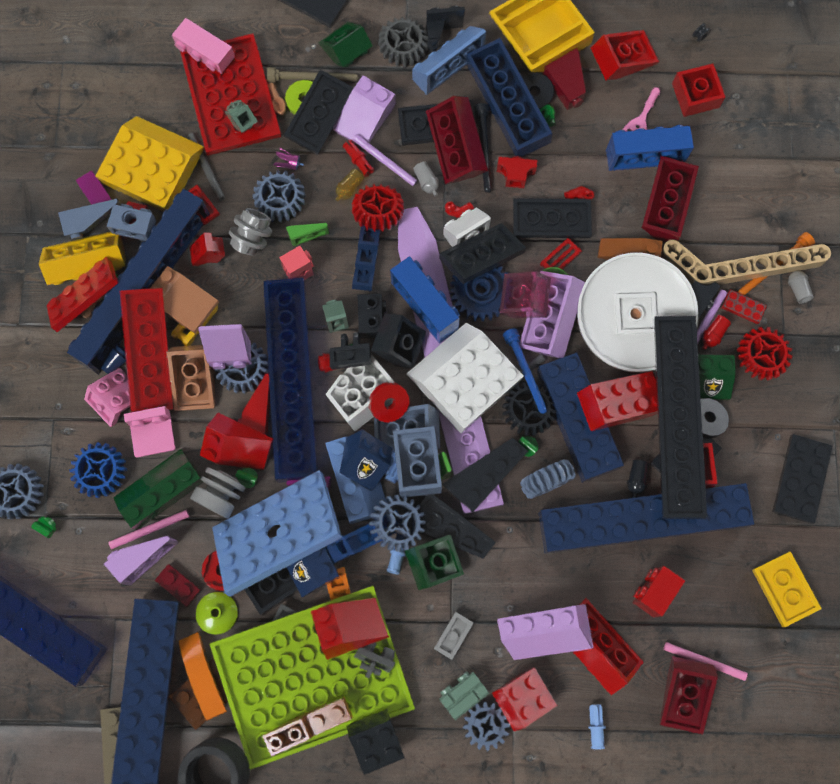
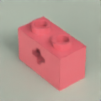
[279,246,314,286]

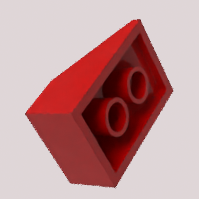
[591,30,659,81]
[200,413,273,470]
[310,598,389,660]

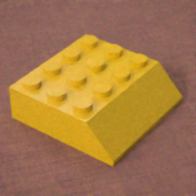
[489,0,595,72]
[95,116,205,212]

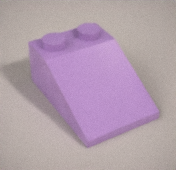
[333,76,396,147]
[199,324,251,369]
[104,536,178,585]

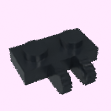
[330,332,371,370]

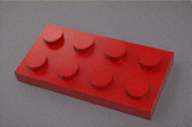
[46,257,118,332]

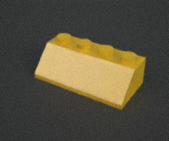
[39,232,126,285]

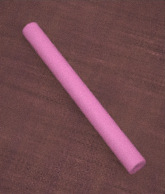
[109,509,190,549]
[664,642,747,681]

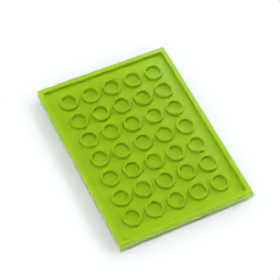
[210,585,415,770]

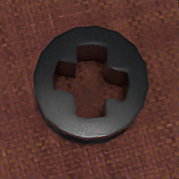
[692,23,711,42]

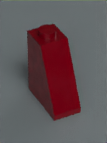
[543,48,586,110]

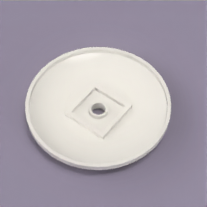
[577,253,698,372]

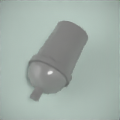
[413,162,439,196]
[788,270,814,304]

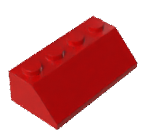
[572,598,644,695]

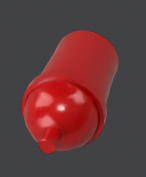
[702,315,731,350]

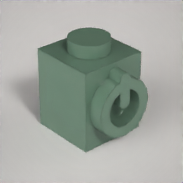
[225,100,258,132]

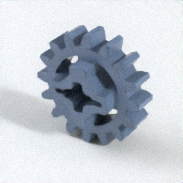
[463,701,510,751]

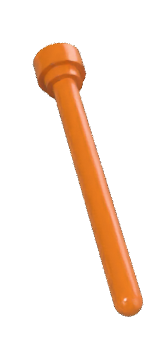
[738,232,815,296]

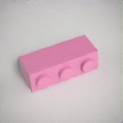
[172,18,235,74]

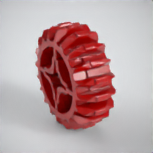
[352,183,404,232]
[737,327,793,380]

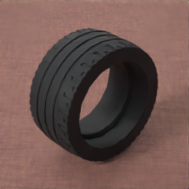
[178,737,250,784]

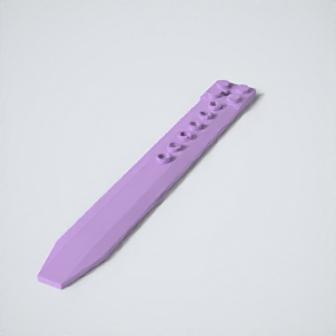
[398,207,504,515]

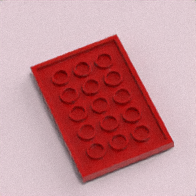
[180,33,282,156]

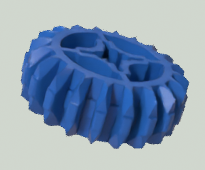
[69,442,127,498]

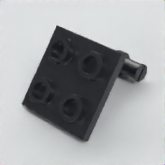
[426,6,465,54]

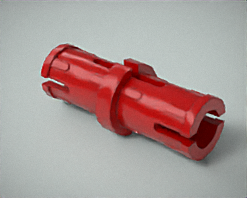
[343,140,375,177]

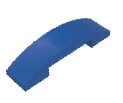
[325,509,402,564]

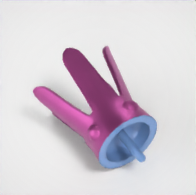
[273,147,304,170]

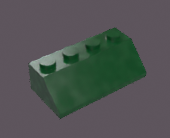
[113,449,203,530]

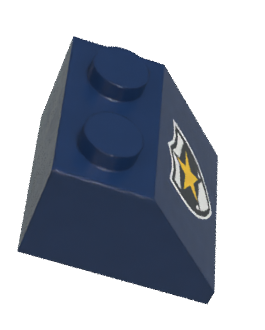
[339,430,393,491]
[287,547,340,598]

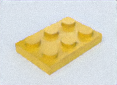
[752,551,821,627]

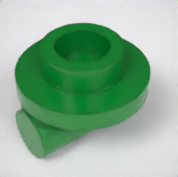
[540,105,556,126]
[518,436,539,457]
[235,468,258,488]
[31,516,56,539]

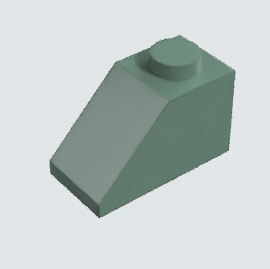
[322,300,349,333]

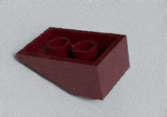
[660,656,718,735]

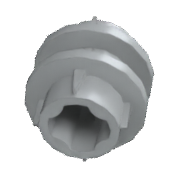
[229,208,272,255]

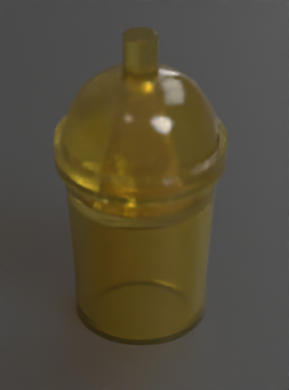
[335,169,364,202]

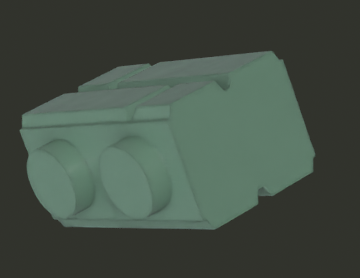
[439,671,489,720]

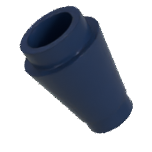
[101,345,126,374]

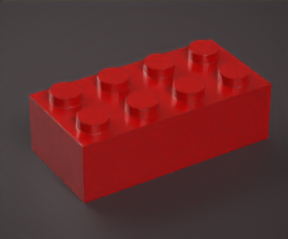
[577,371,658,431]

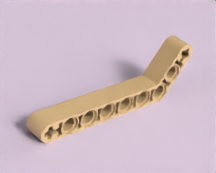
[661,240,831,285]

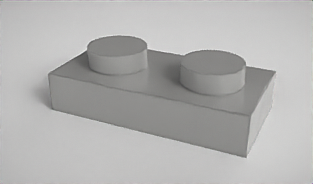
[434,612,473,660]

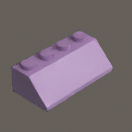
[519,271,585,359]
[497,604,594,660]

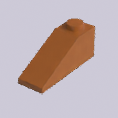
[597,238,663,260]

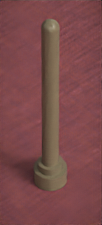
[267,67,358,83]

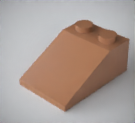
[150,266,219,333]
[167,345,215,411]

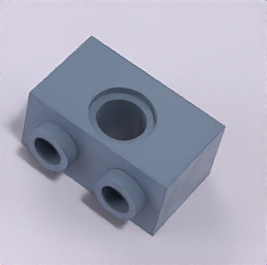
[107,204,157,241]

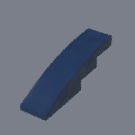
[352,226,381,291]

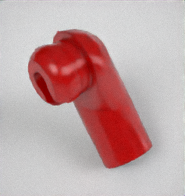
[564,186,595,200]
[445,201,474,218]

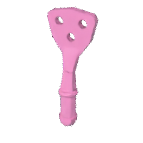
[623,87,660,132]

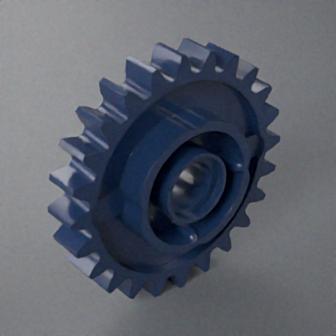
[449,266,513,322]

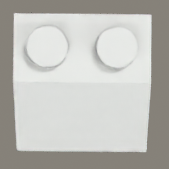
[443,207,491,247]

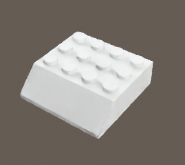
[407,323,524,434]

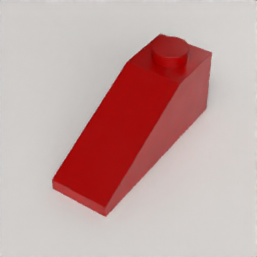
[238,374,272,436]

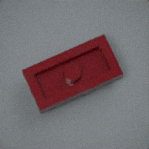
[155,564,201,607]

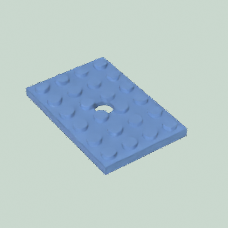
[212,470,342,597]

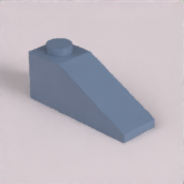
[58,199,121,240]

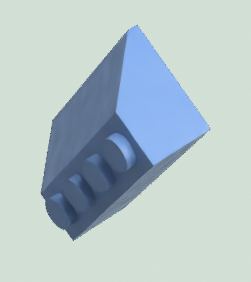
[412,26,486,95]
[325,436,386,524]

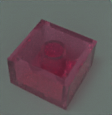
[500,271,551,319]

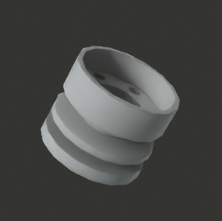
[190,467,245,519]

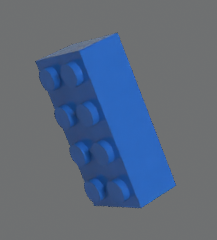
[606,125,694,171]
[390,256,460,344]

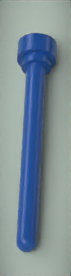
[503,328,547,414]

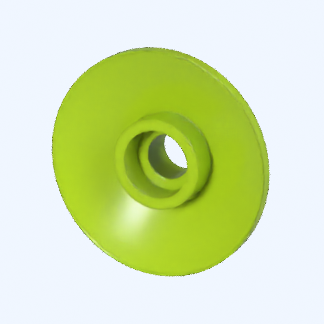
[196,592,238,635]

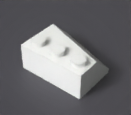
[326,354,395,431]

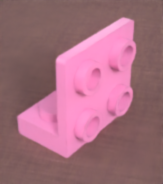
[84,368,130,427]
[124,406,176,458]

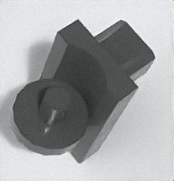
[354,643,395,679]

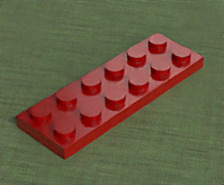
[120,288,173,413]

